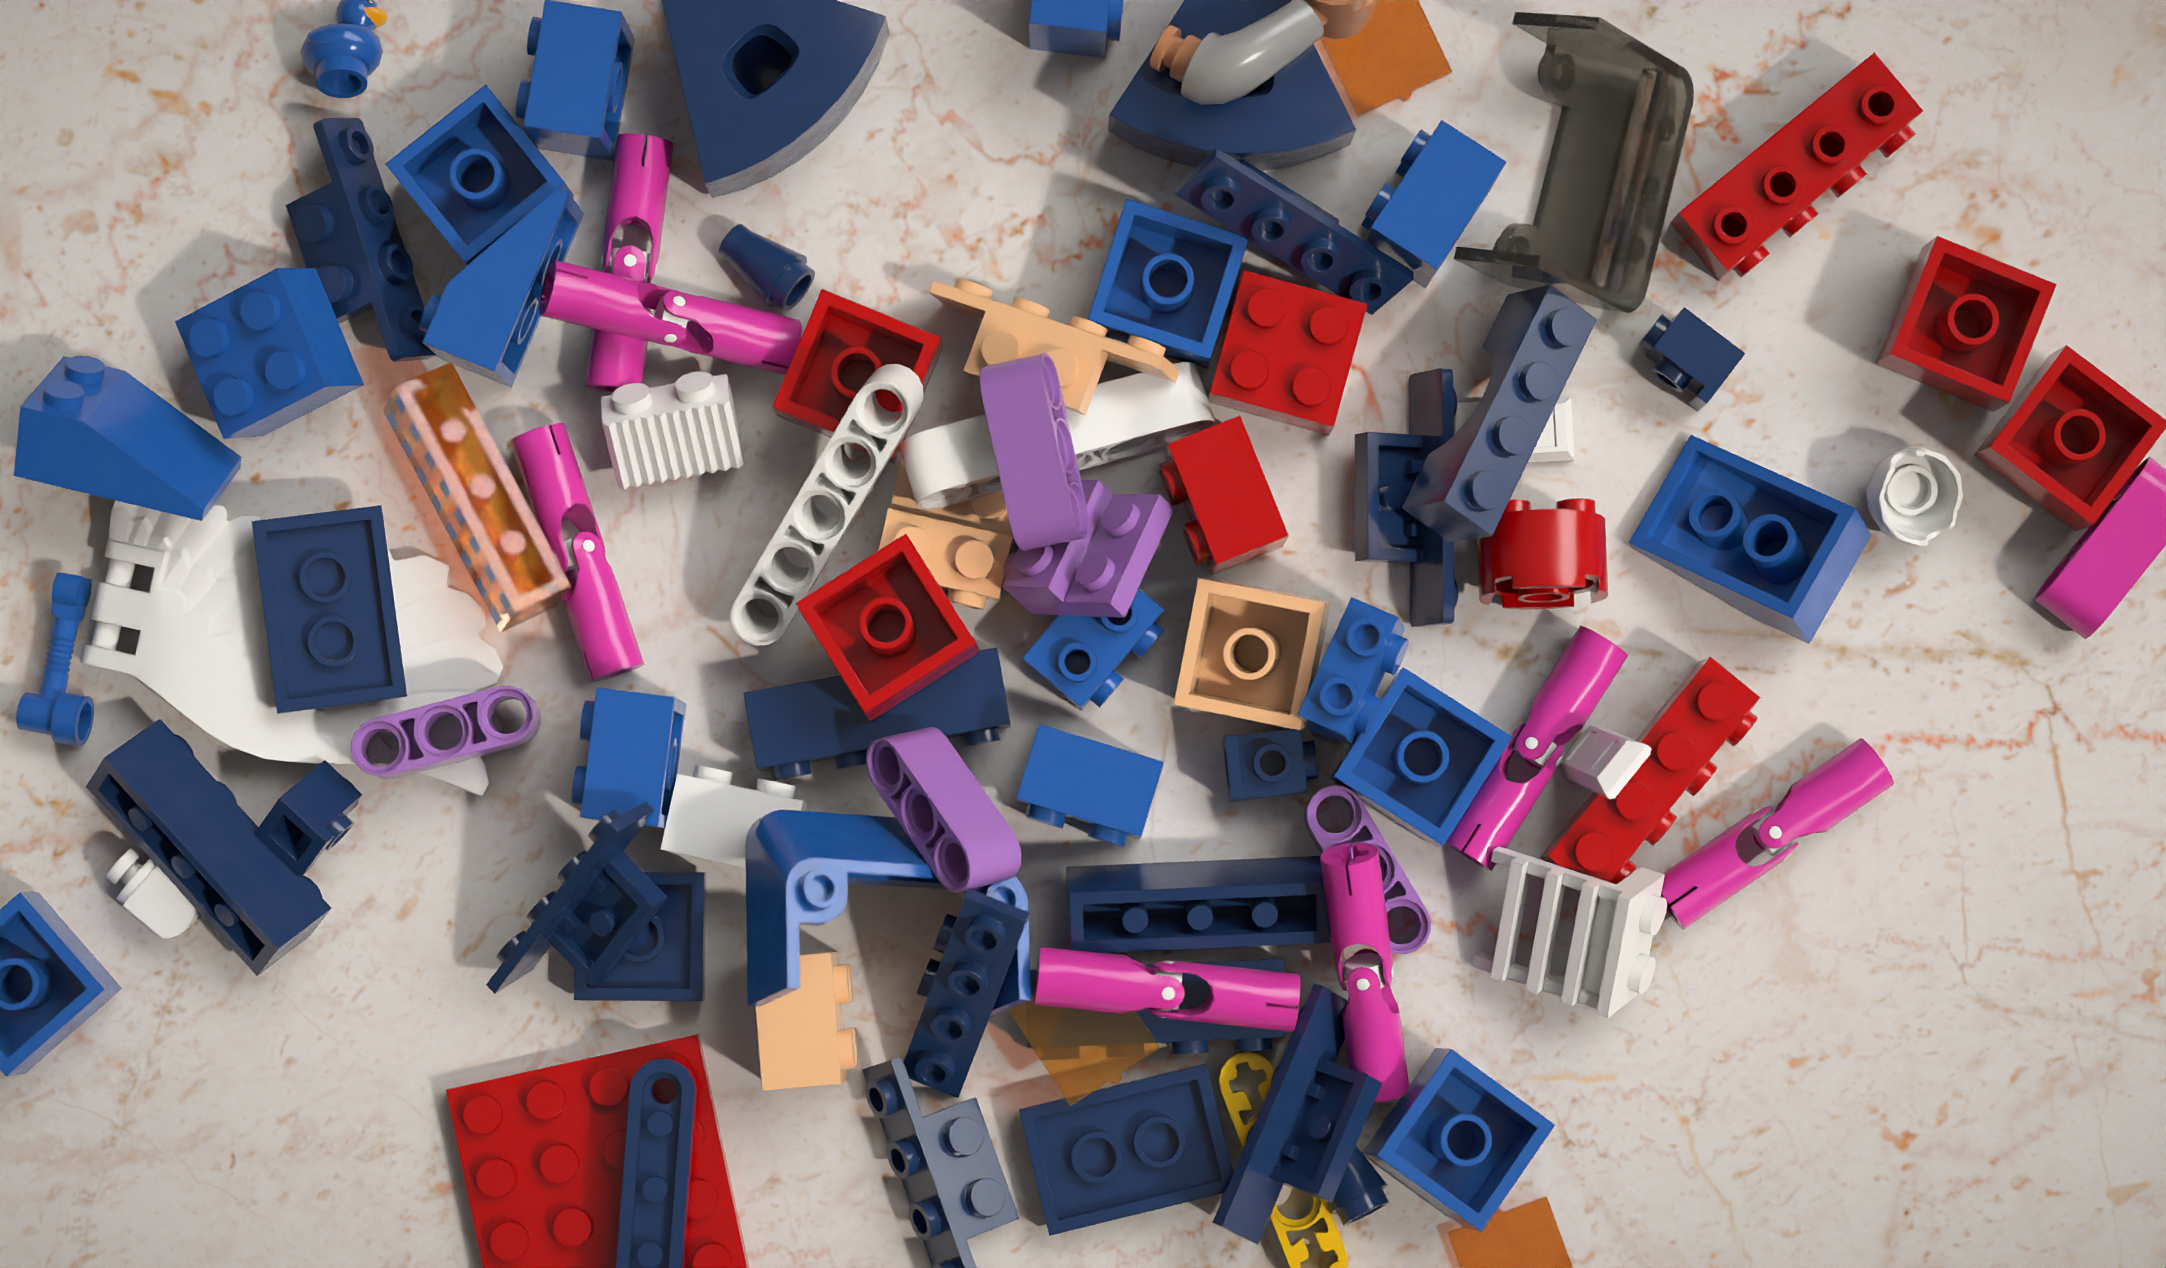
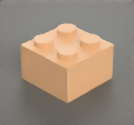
[1174,577,1331,730]
[756,952,858,1091]

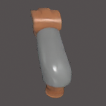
[1150,0,1378,104]

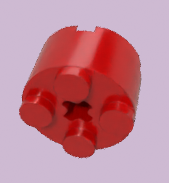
[1477,498,1608,610]

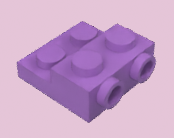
[1002,480,1175,617]

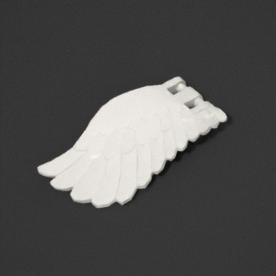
[80,500,504,796]

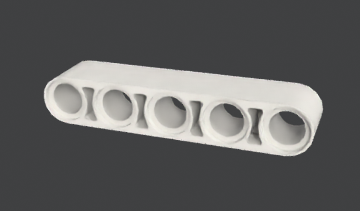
[899,362,1216,510]
[730,364,924,645]

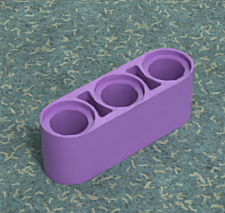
[980,353,1089,551]
[351,686,541,779]
[866,727,1021,893]
[1303,785,1431,954]

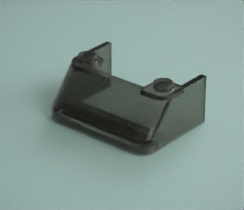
[1453,12,1694,313]

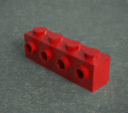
[1670,52,1923,281]
[1540,657,1761,884]

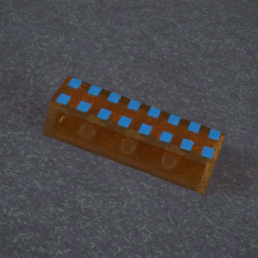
[383,362,571,632]

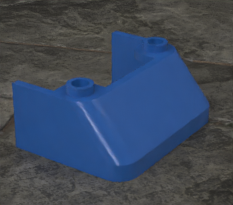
[745,810,1031,1016]

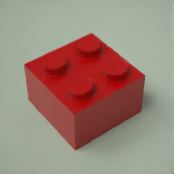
[1876,236,2057,412]
[1208,270,1368,436]
[772,289,943,464]
[1974,345,2166,532]
[1159,415,1289,575]
[795,534,979,722]

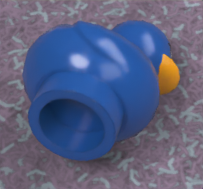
[300,0,387,98]

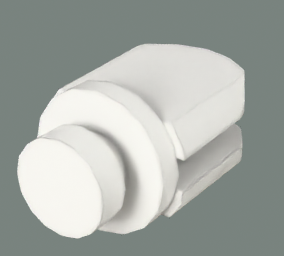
[105,848,200,939]

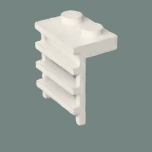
[1472,846,1667,1019]

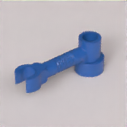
[16,572,94,747]

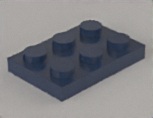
[252,505,407,714]
[1019,1063,1233,1236]

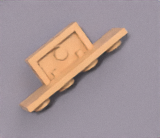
[929,278,1180,415]

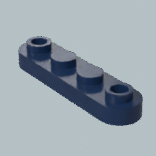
[616,1058,697,1268]

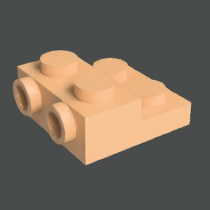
[878,457,1014,610]

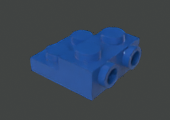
[1298,597,1409,745]

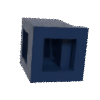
[1639,307,1745,411]
[1222,729,1318,802]
[255,760,362,877]

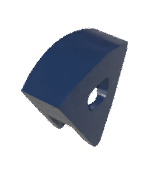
[662,0,890,198]
[1108,0,1356,171]

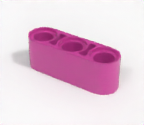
[2034,457,2166,639]

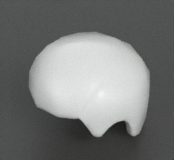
[1866,446,1963,547]

